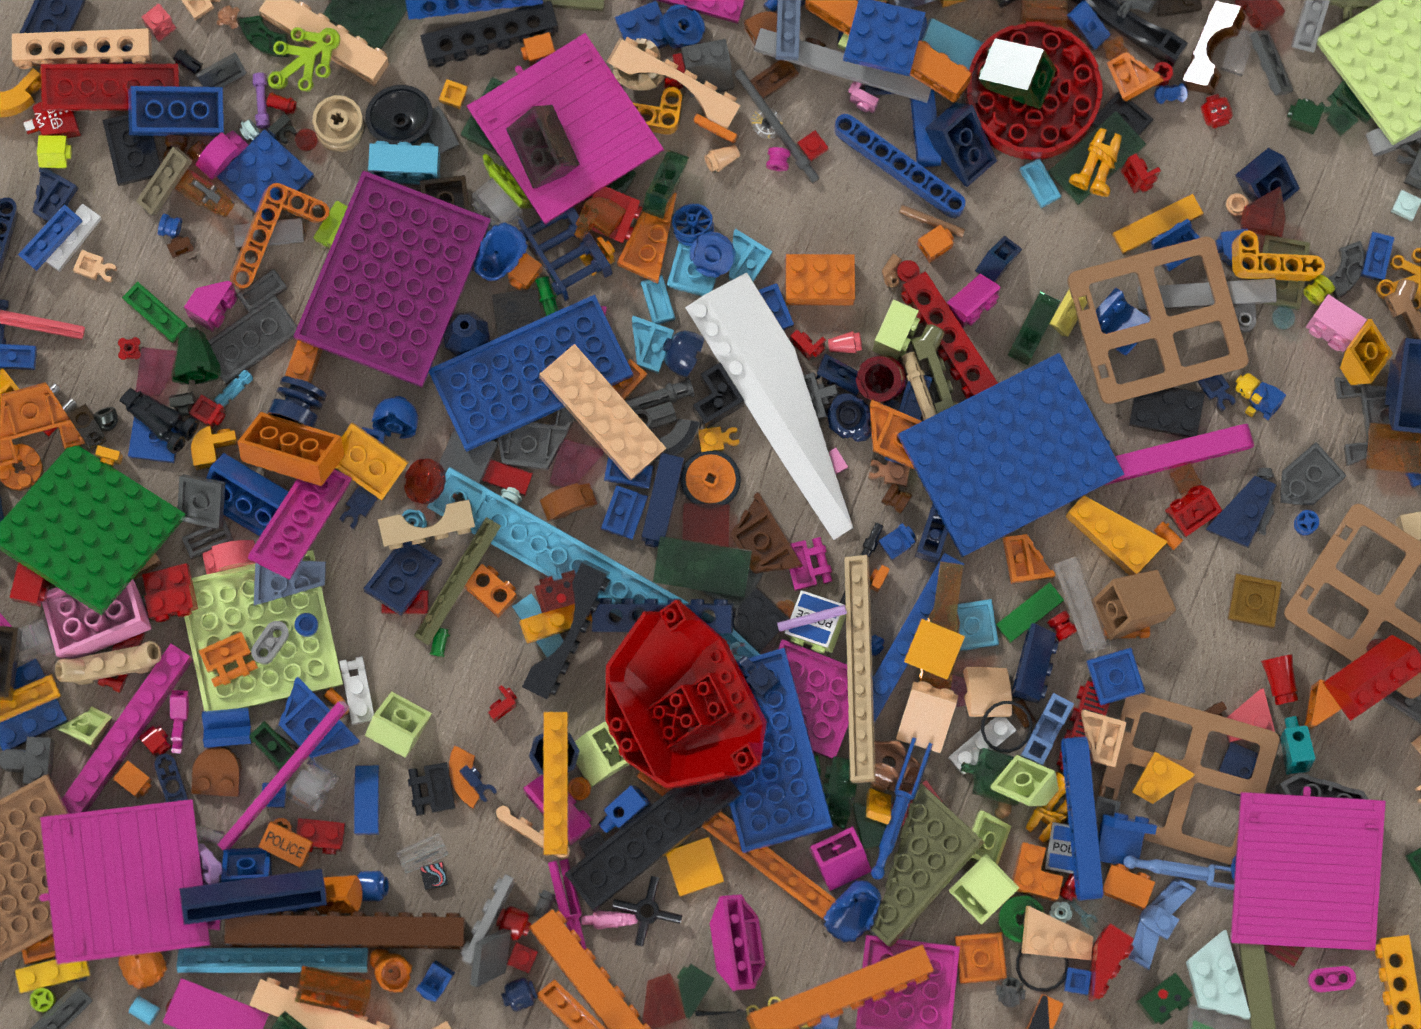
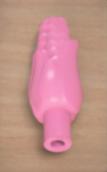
[581,910,638,929]

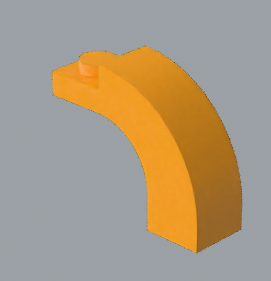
[0,68,41,117]

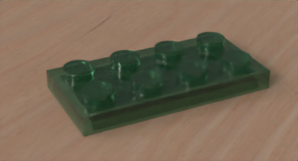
[1048,111,1146,206]
[653,536,752,597]

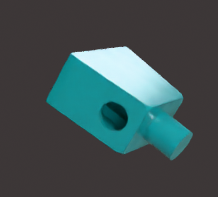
[1280,716,1315,775]

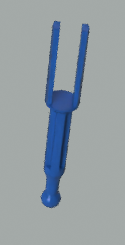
[871,738,933,880]

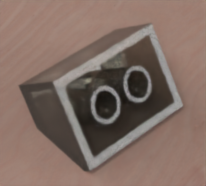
[506,105,580,189]

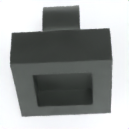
[268,113,297,144]
[169,392,195,416]

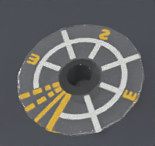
[751,108,783,139]

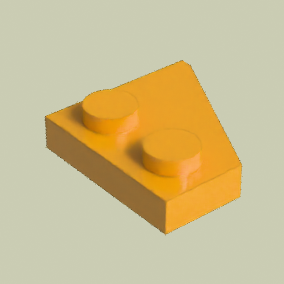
[1132,751,1194,804]

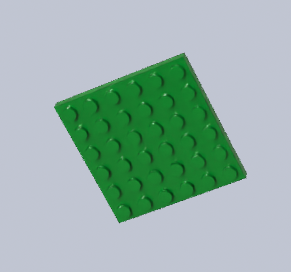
[0,442,185,615]

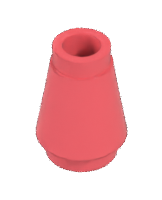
[828,331,862,353]

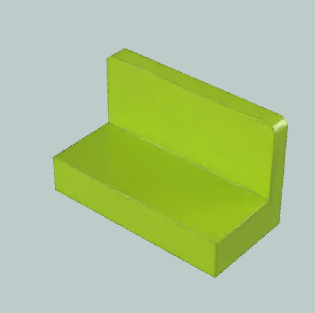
[313,201,348,249]

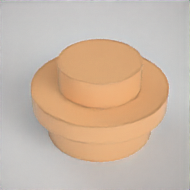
[1226,193,1249,216]

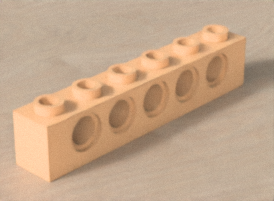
[12,28,152,69]

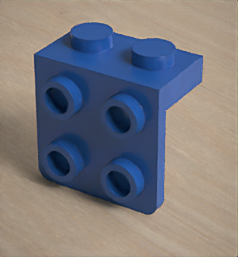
[1098,812,1157,865]

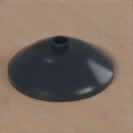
[365,85,433,145]

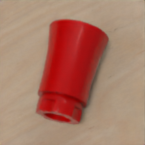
[1261,654,1298,705]

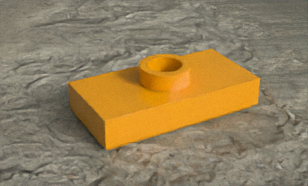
[866,788,891,824]

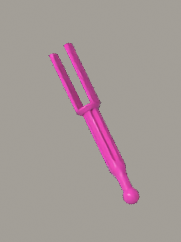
[548,859,586,950]

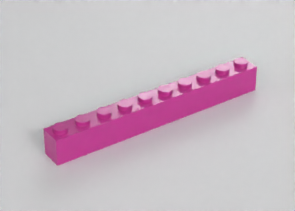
[62,644,193,814]

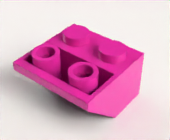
[947,274,1001,328]
[184,281,237,332]
[809,827,871,892]

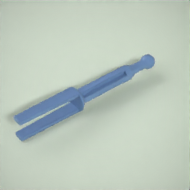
[1123,855,1234,890]

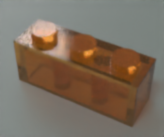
[295,965,372,1016]

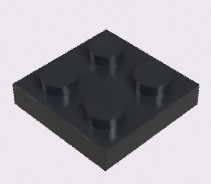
[733,587,790,653]

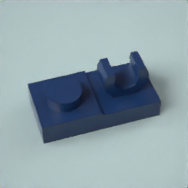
[817,354,859,395]

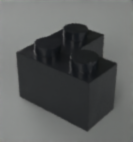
[693,362,744,429]

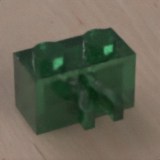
[823,756,857,812]

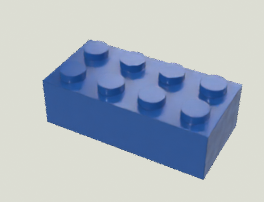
[128,86,224,136]

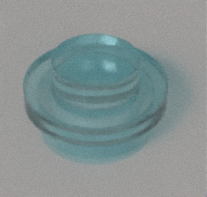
[1272,307,1295,330]

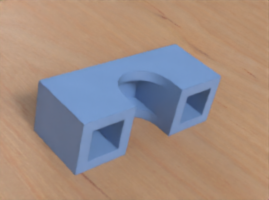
[1020,693,1074,766]

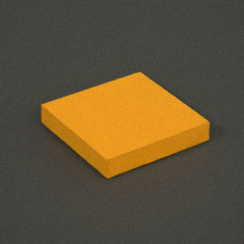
[904,619,965,680]
[666,837,724,897]

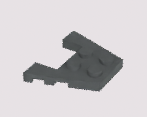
[1334,377,1413,466]
[498,408,575,471]

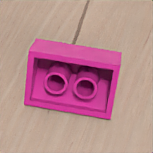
[523,775,592,846]

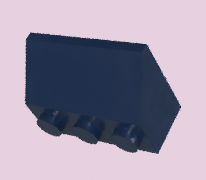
[1011,623,1059,704]

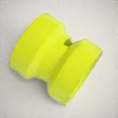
[1303,274,1335,306]

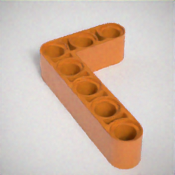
[230,183,330,289]

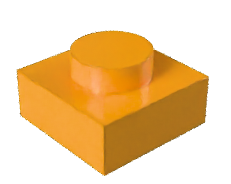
[439,79,468,109]
[95,445,123,466]

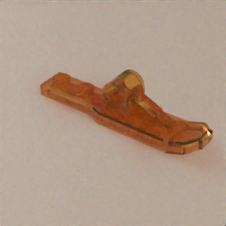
[919,561,964,690]

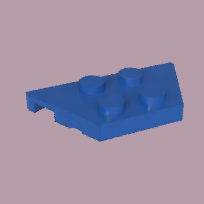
[279,677,360,759]

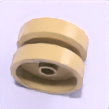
[312,95,365,152]

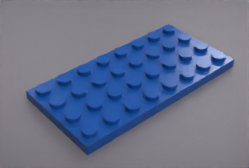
[429,294,633,452]
[729,648,833,853]

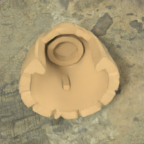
[613,38,665,91]

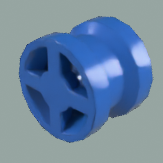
[158,214,182,239]
[1294,510,1319,536]

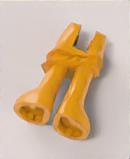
[1069,128,1122,197]
[1025,771,1068,843]

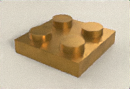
[1227,574,1282,628]

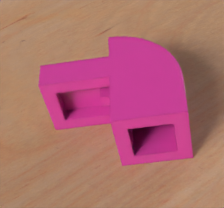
[196,130,249,180]

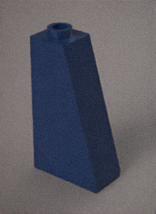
[641,453,684,548]

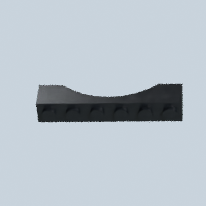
[1071,0,1188,68]
[522,560,611,699]

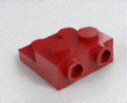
[142,563,198,623]

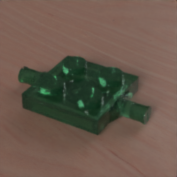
[960,748,1019,806]

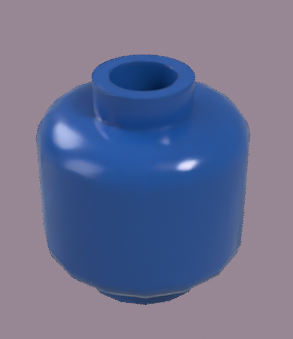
[357,871,389,902]

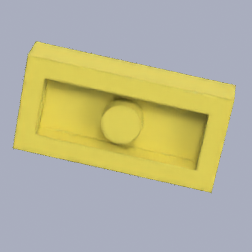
[1049,290,1087,337]

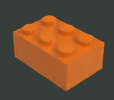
[785,254,855,306]

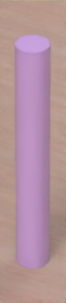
[777,605,847,632]

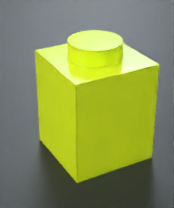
[37,135,72,168]

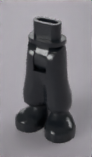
[120,388,200,454]

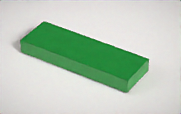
[122,281,189,344]
[996,582,1064,643]

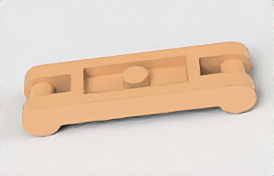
[496,806,570,860]

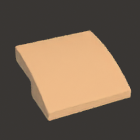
[962,667,1012,717]

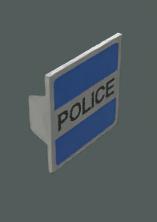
[1045,822,1098,874]

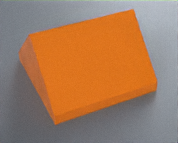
[1304,679,1341,731]

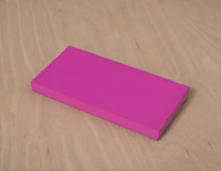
[162,978,269,1029]

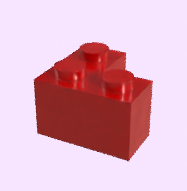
[9,562,51,607]

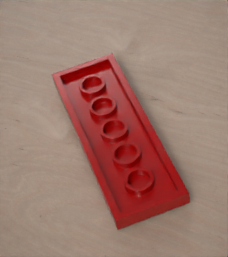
[40,64,179,111]

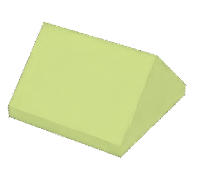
[969,810,1011,865]

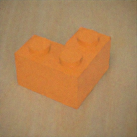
[1012,842,1063,902]

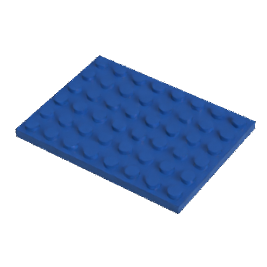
[897,353,1124,557]

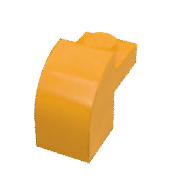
[191,426,238,470]

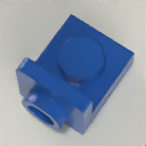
[878,523,916,561]

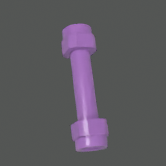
[253,73,270,129]

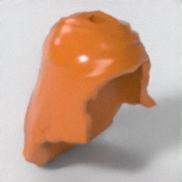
[118,952,167,989]

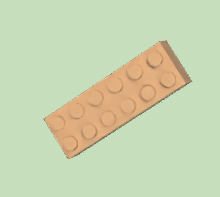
[539,344,666,481]

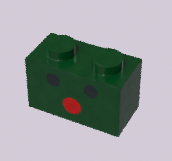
[1136,972,1193,1025]

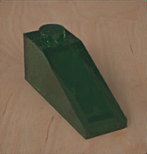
[642,150,689,219]

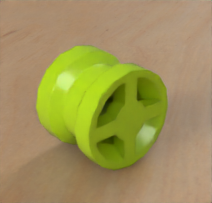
[30,988,57,1013]

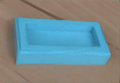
[1019,159,1061,208]
[641,276,675,325]

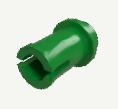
[429,628,450,657]

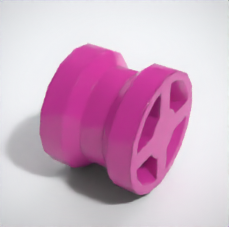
[766,147,790,171]

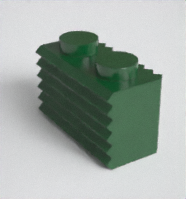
[249,721,295,771]

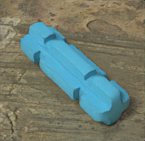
[214,370,253,407]

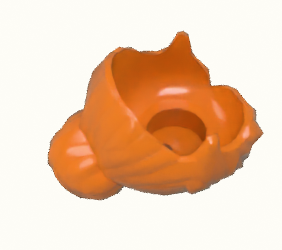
[370,949,412,993]

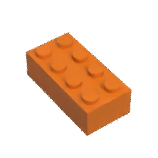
[237,412,344,486]

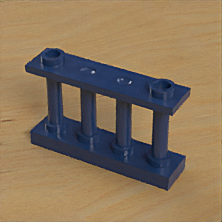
[518,207,612,301]

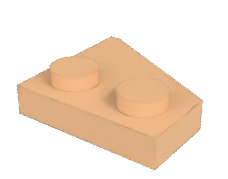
[1081,710,1126,768]

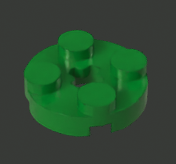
[998,896,1044,943]

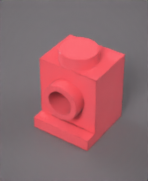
[141,3,176,42]

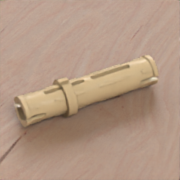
[901,352,937,420]

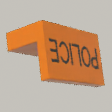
[258,821,313,868]

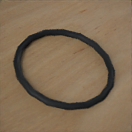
[981,701,1033,753]
[1016,948,1069,992]

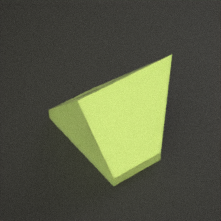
[54,706,112,749]

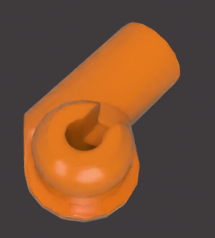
[324,688,349,719]

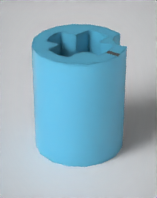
[128,996,160,1026]

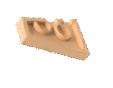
[1022,906,1093,960]

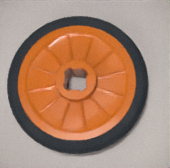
[681,450,741,509]

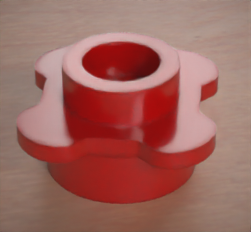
[118,337,141,360]

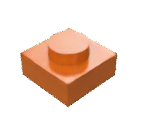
[870,565,890,593]

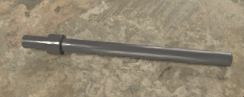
[734,69,820,183]

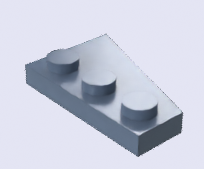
[254,561,326,606]

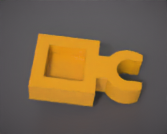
[698,426,739,452]

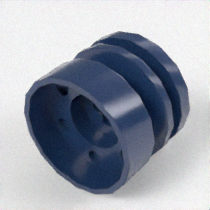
[268,376,327,428]

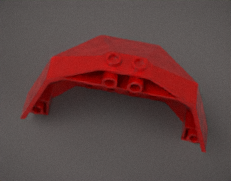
[605,600,767,788]

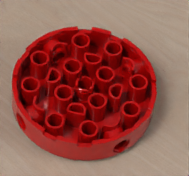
[965,22,1103,160]

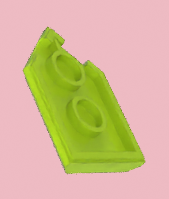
[483,154,533,209]

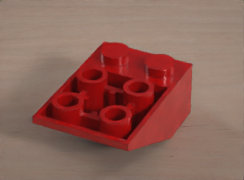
[1088,923,1135,1002]

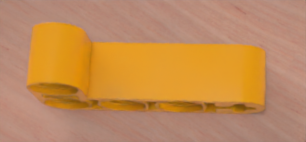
[633,87,682,135]
[1232,231,1325,281]

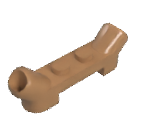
[1385,279,1421,340]

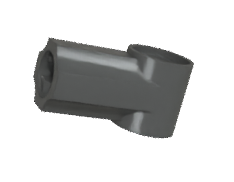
[635,402,677,430]

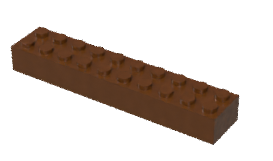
[225,911,466,949]

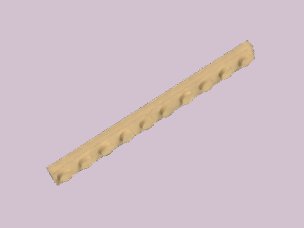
[844,555,876,783]

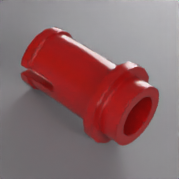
[266,92,297,115]
[1059,873,1076,901]

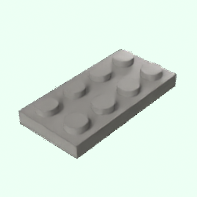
[461,874,515,967]

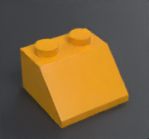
[1340,319,1393,385]

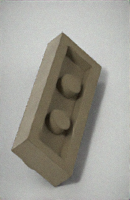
[136,147,193,216]

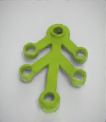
[268,27,340,92]

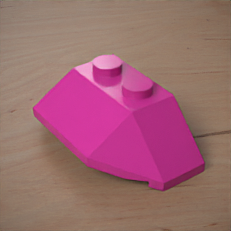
[710,894,765,991]

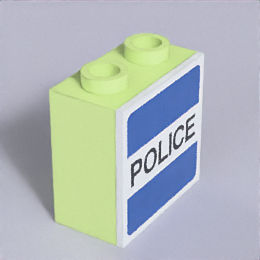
[785,590,846,654]

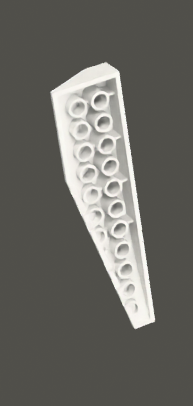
[685,273,854,540]

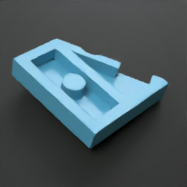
[729,229,772,282]
[632,316,674,374]

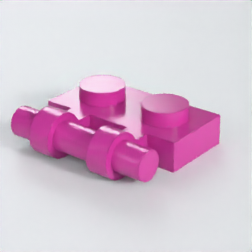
[789,537,832,591]

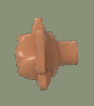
[216,5,240,29]

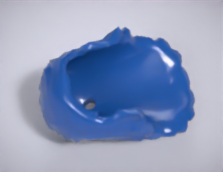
[473,222,528,281]
[824,880,881,942]

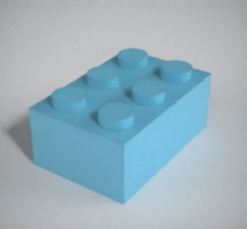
[368,141,441,185]

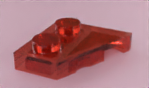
[642,973,685,1029]

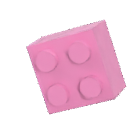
[1306,294,1367,352]

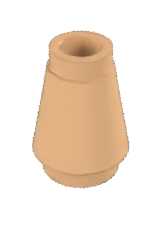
[705,145,740,172]

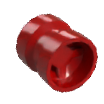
[1047,610,1079,642]

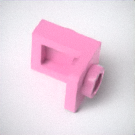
[848,81,879,113]

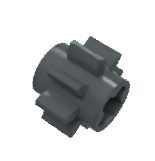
[996,977,1026,1007]

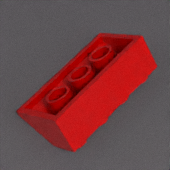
[1323,635,1421,721]

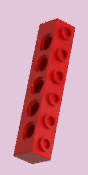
[900,271,998,399]

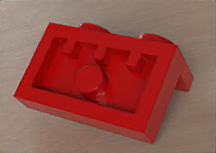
[1121,153,1161,194]
[1165,485,1223,537]
[296,818,345,855]

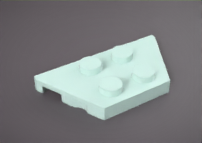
[1186,930,1251,1020]

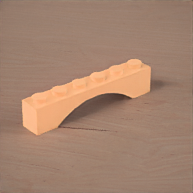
[607,37,740,129]

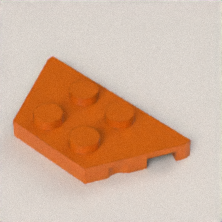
[870,400,922,469]

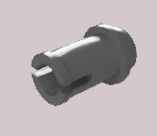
[532,890,556,919]

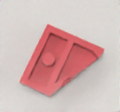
[1227,688,1275,743]

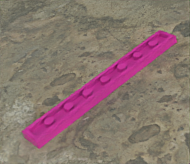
[217,701,349,850]

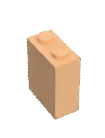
[896,681,958,753]

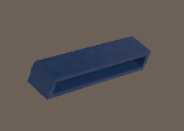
[179,869,327,925]

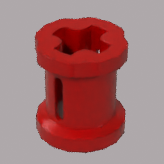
[1153,62,1173,87]

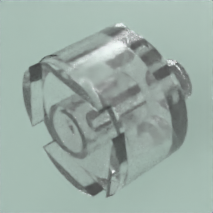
[288,758,340,813]

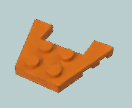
[0,382,85,467]

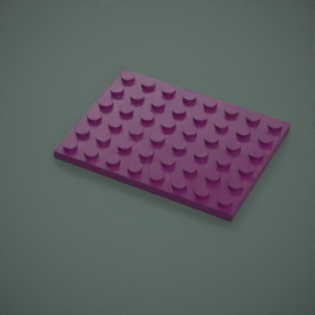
[293,171,491,388]

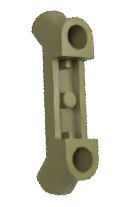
[911,324,958,414]

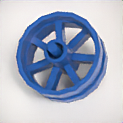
[672,204,714,246]

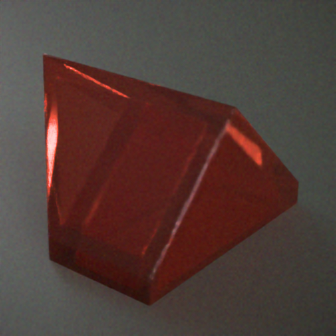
[1240,186,1286,237]

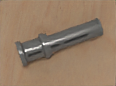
[624,377,695,412]

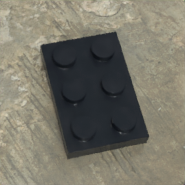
[102,114,160,186]
[1128,387,1205,438]

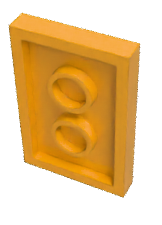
[336,422,409,500]

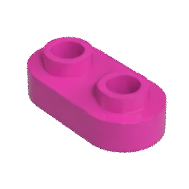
[1307,966,1356,993]

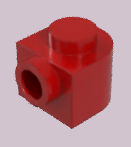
[138,725,171,757]

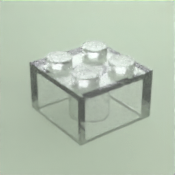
[471,178,524,231]

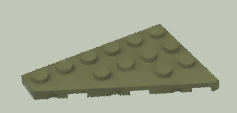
[872,782,985,947]

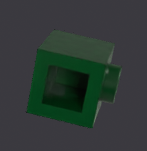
[1286,99,1324,135]

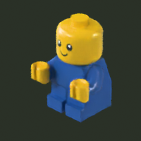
[1235,373,1286,420]

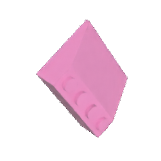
[42,579,152,659]

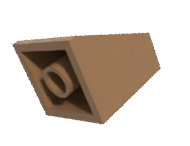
[1092,570,1176,641]

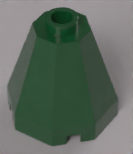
[171,327,221,385]

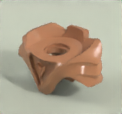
[870,740,921,792]

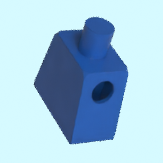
[598,785,652,833]

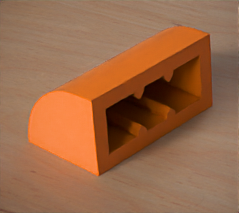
[315,875,362,915]

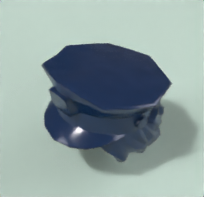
[827,393,871,442]

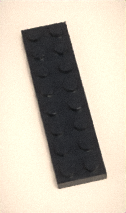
[565,778,742,911]

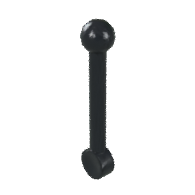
[695,1009,745,1018]

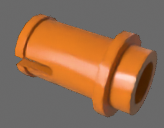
[1154,521,1183,550]

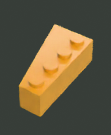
[1065,495,1168,576]

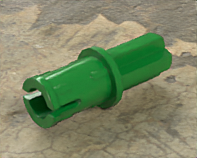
[535,276,558,316]

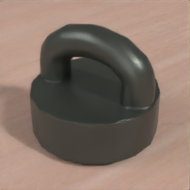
[94,407,118,431]

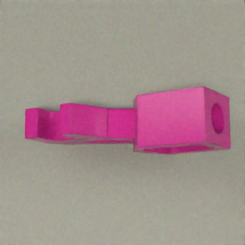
[170,690,189,753]

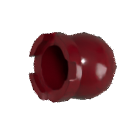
[856,355,906,402]

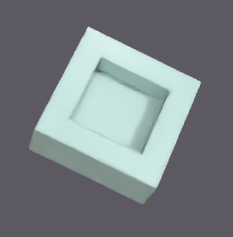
[1391,190,1421,221]

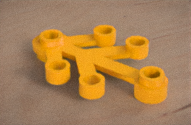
[1376,248,1421,311]

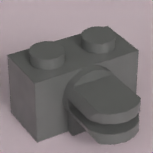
[0,737,55,785]

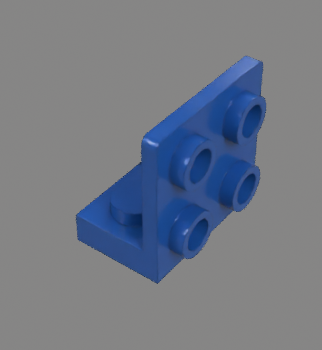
[1096,288,1150,356]

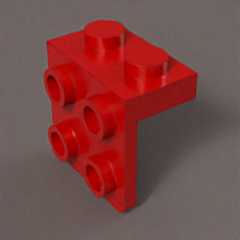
[582,187,643,243]

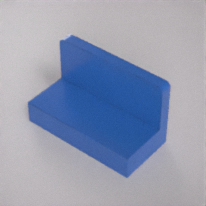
[202,708,252,748]

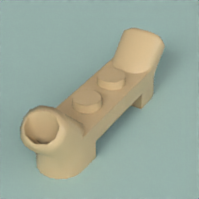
[55,641,162,685]

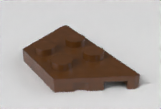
[730,492,804,574]

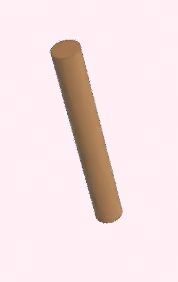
[899,205,966,237]

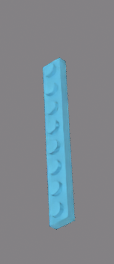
[177,948,368,973]

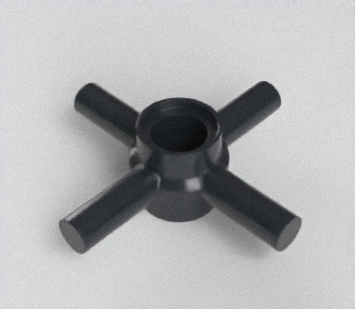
[612,876,683,947]

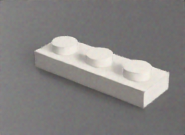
[45,203,102,272]
[948,717,1016,775]

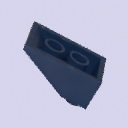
[925,102,997,187]

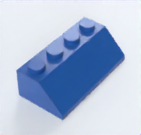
[206,453,289,536]

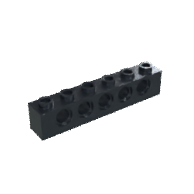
[420,0,559,68]

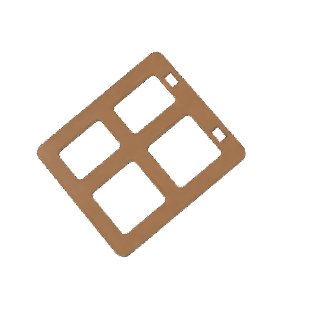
[1067,236,1249,404]
[1284,504,1421,699]
[1098,694,1279,865]

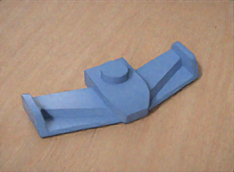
[1128,878,1197,970]

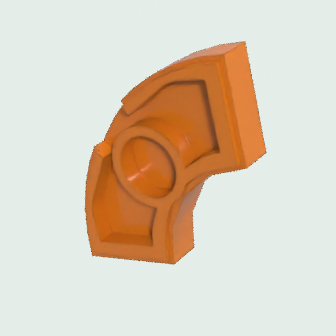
[449,745,480,809]

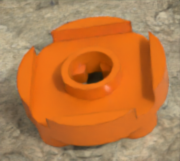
[0,444,43,491]

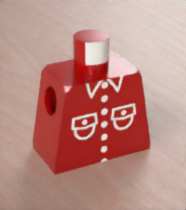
[23,101,81,138]

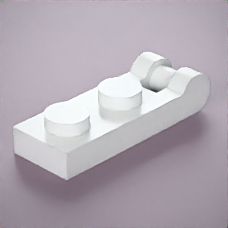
[340,656,374,725]

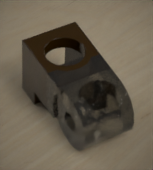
[68,403,107,451]

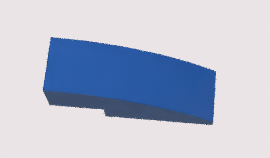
[354,765,380,835]

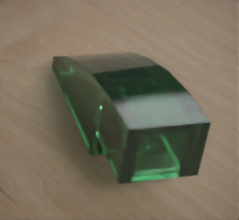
[1008,291,1061,365]

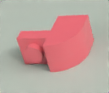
[202,540,255,574]

